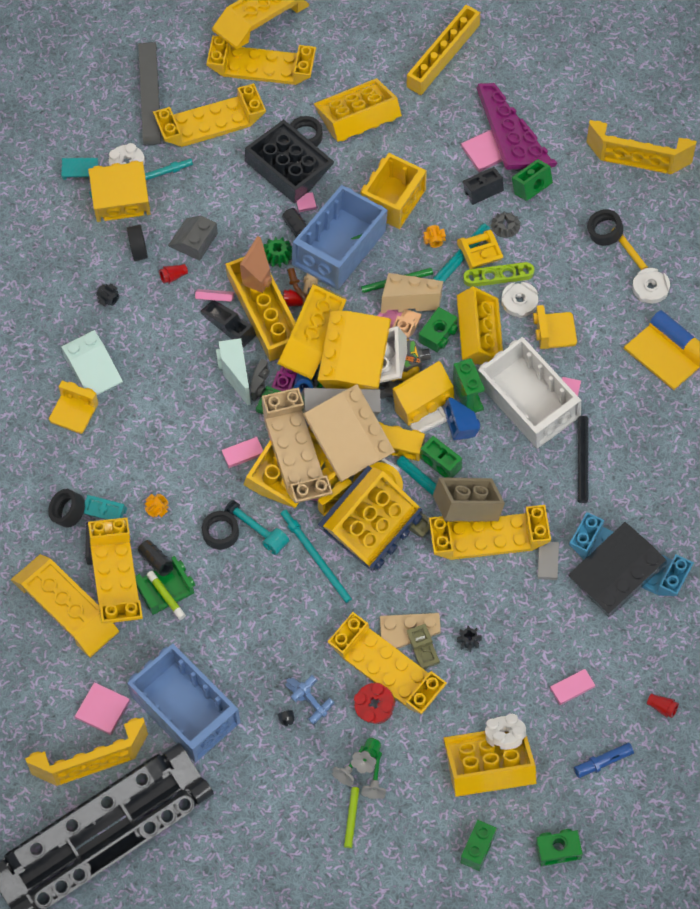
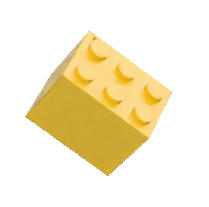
[360,153,427,229]
[89,161,151,222]

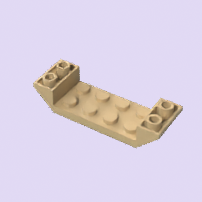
[261,388,333,503]

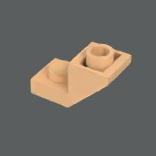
[393,309,421,339]

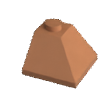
[240,236,272,293]

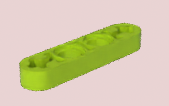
[463,262,534,287]

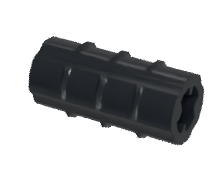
[282,208,307,238]
[138,540,174,576]

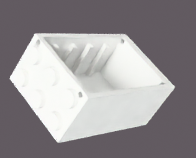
[478,337,581,448]

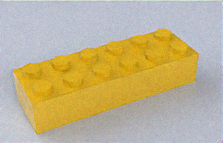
[225,256,296,362]

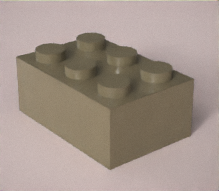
[433,478,505,522]

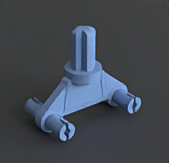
[285,675,335,725]

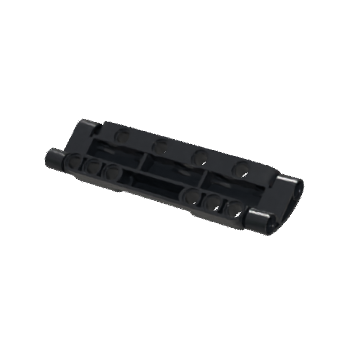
[0,743,214,909]

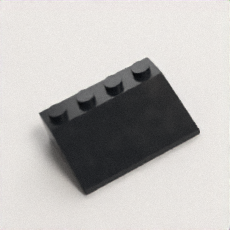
[245,119,334,204]
[568,522,667,617]

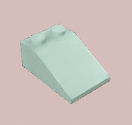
[61,330,123,395]
[216,338,251,405]

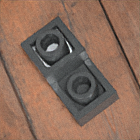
[251,359,270,401]

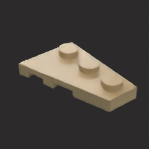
[380,613,441,649]

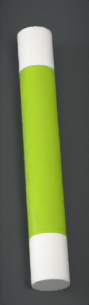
[146,571,186,620]

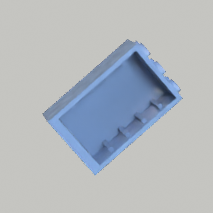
[292,185,388,290]
[127,644,241,763]

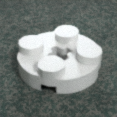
[109,143,145,166]
[632,268,670,304]
[501,282,538,318]
[485,714,526,750]

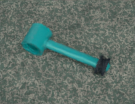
[224,500,290,555]

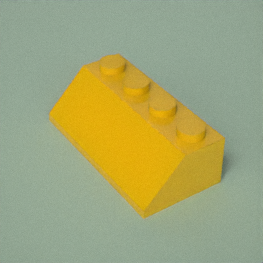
[457,286,503,365]

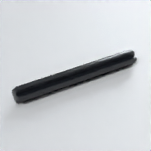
[578,416,588,503]

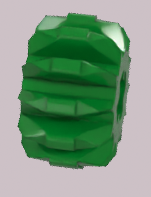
[263,236,292,268]

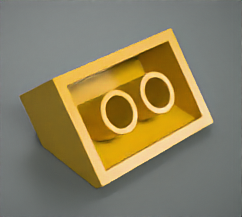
[393,361,454,426]

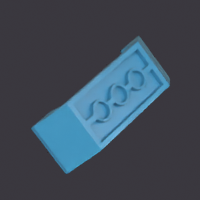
[569,512,694,596]

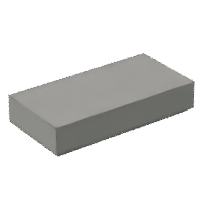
[537,542,559,580]

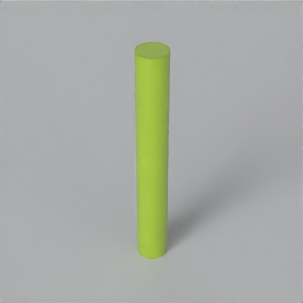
[344,787,359,849]

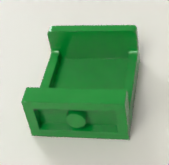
[453,358,485,413]
[135,556,195,615]

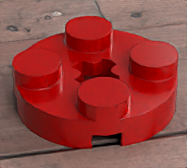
[354,683,395,724]

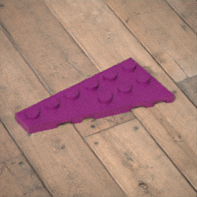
[476,83,557,170]

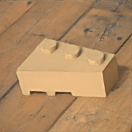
[381,273,443,313]

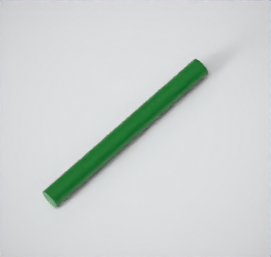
[361,268,433,293]

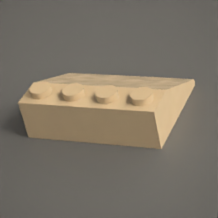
[303,384,395,482]

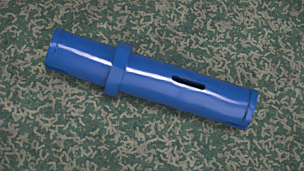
[574,743,634,778]

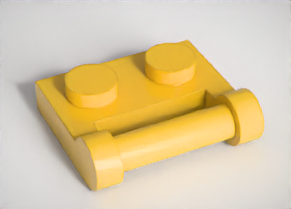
[457,230,504,269]

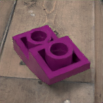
[271,366,297,391]

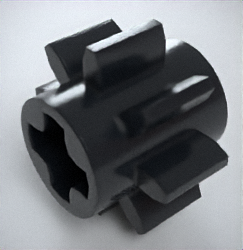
[96,283,119,307]
[457,626,482,652]

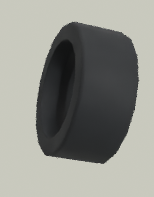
[290,116,323,147]
[587,209,624,246]
[127,225,148,261]
[48,489,85,528]
[201,511,239,550]

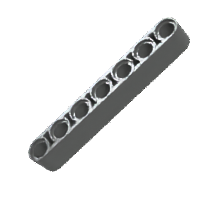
[138,42,162,145]

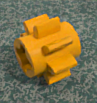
[423,225,446,248]
[145,494,169,518]

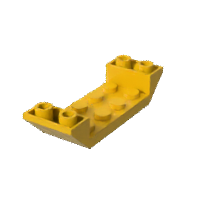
[212,0,309,50]
[206,35,316,85]
[153,83,266,147]
[586,120,697,174]
[277,282,347,380]
[429,505,551,560]
[88,517,143,624]
[11,554,119,658]
[328,612,447,715]
[25,718,148,786]

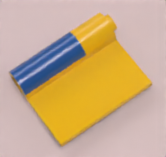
[624,310,700,390]

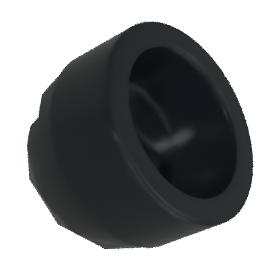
[277,710,295,726]

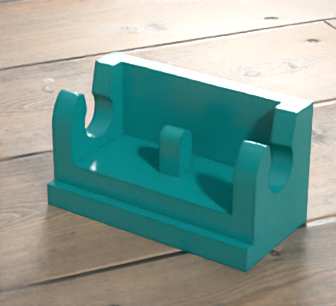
[61,158,100,180]
[84,495,127,520]

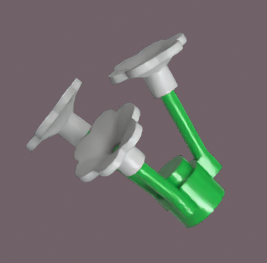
[332,738,386,799]

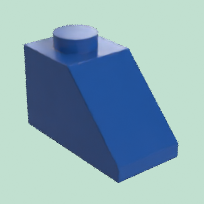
[443,398,480,440]

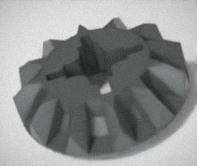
[491,211,520,238]

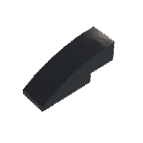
[200,300,256,348]

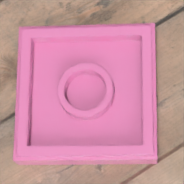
[461,130,502,172]
[75,682,130,735]

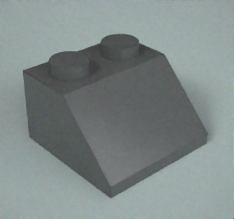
[168,215,218,261]

